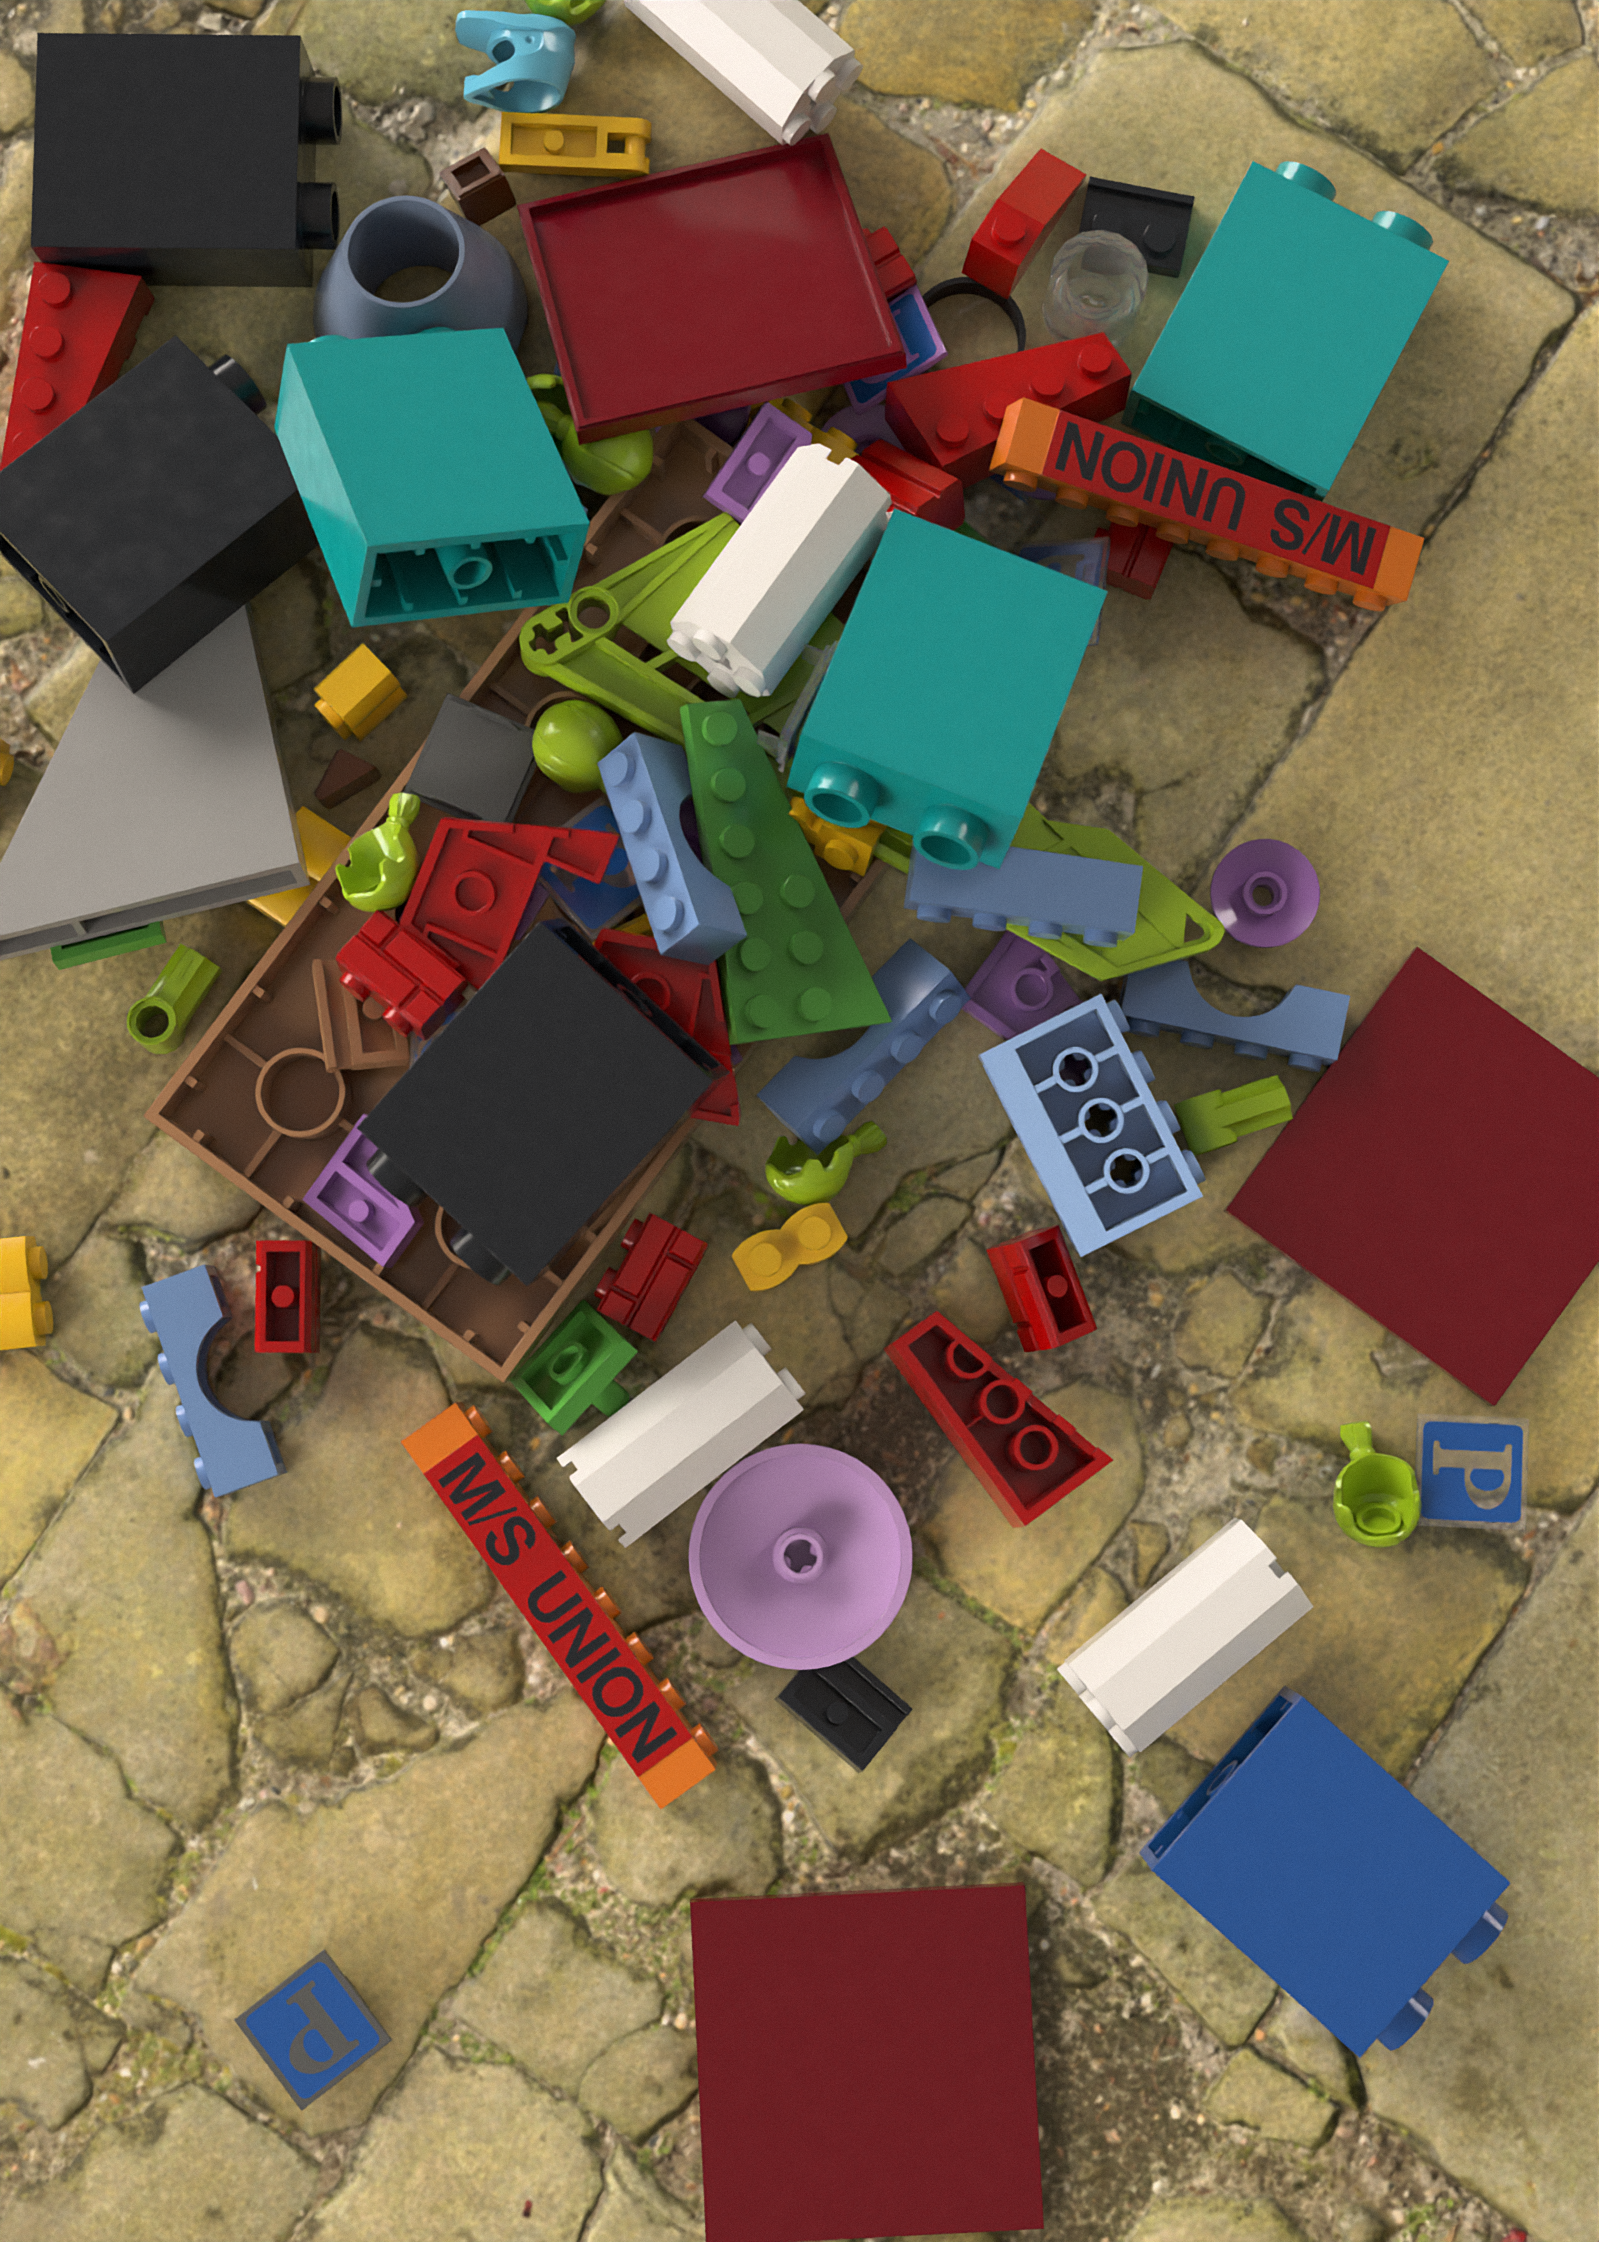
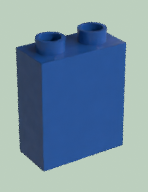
[1139,1685,1511,2058]

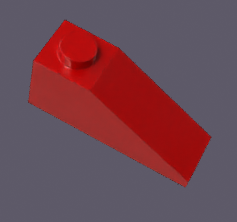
[961,148,1087,300]

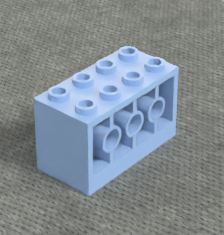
[978,994,1206,1257]

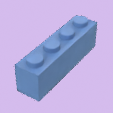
[903,842,1143,947]

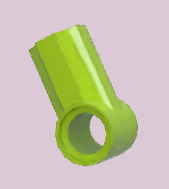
[127,943,223,1054]
[1174,1075,1293,1156]

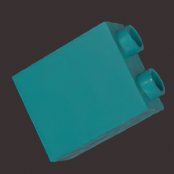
[1120,161,1449,502]
[274,327,590,627]
[786,508,1108,870]

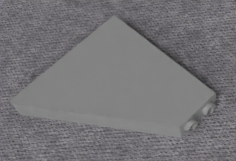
[0,601,310,961]

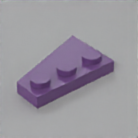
[961,930,1087,1086]

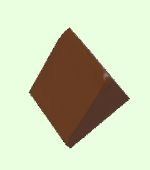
[439,148,516,226]
[314,748,382,810]

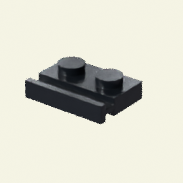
[1074,176,1195,278]
[774,1657,913,1773]

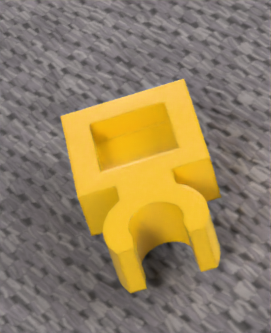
[788,796,882,877]

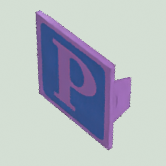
[843,284,948,417]

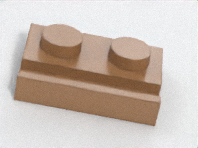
[312,959,410,1073]

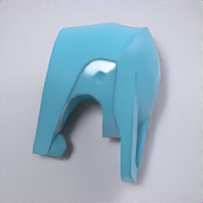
[455,10,576,113]

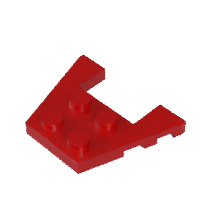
[399,817,621,990]
[593,928,742,1126]

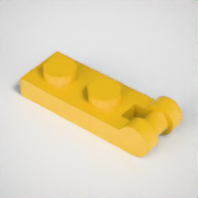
[499,112,652,180]

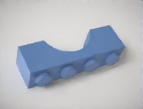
[597,732,747,965]
[757,938,971,1155]
[1118,960,1350,1072]
[139,1264,287,1498]

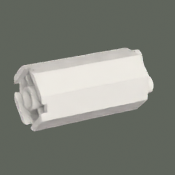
[624,0,863,146]
[667,444,892,698]
[557,1320,806,1548]
[1057,1518,1313,1758]

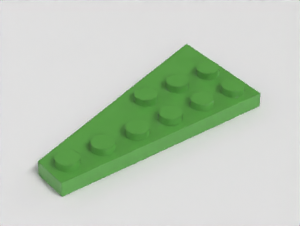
[679,699,892,1045]

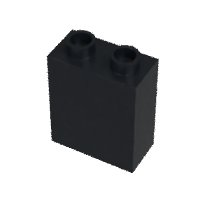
[31,33,342,287]
[0,335,320,694]
[357,917,730,1286]

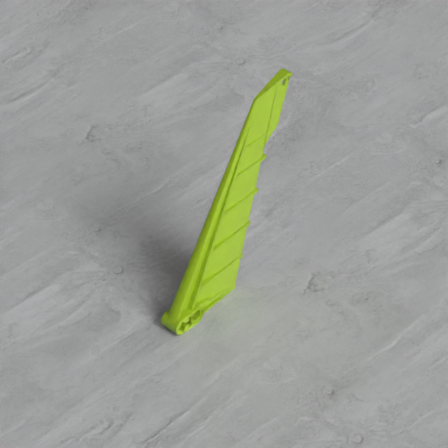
[519,512,1225,982]

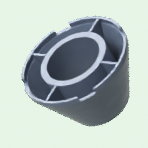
[313,195,528,357]

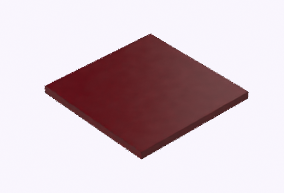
[517,133,907,445]
[1223,946,1599,1406]
[690,1882,1044,2242]

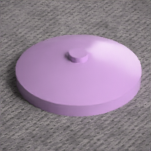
[689,1443,913,1670]

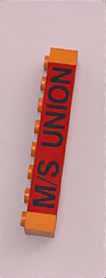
[989,397,1424,611]
[401,1402,719,1809]

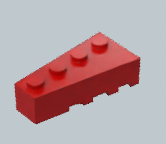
[0,261,155,471]
[884,332,1132,489]
[883,1311,1113,1528]

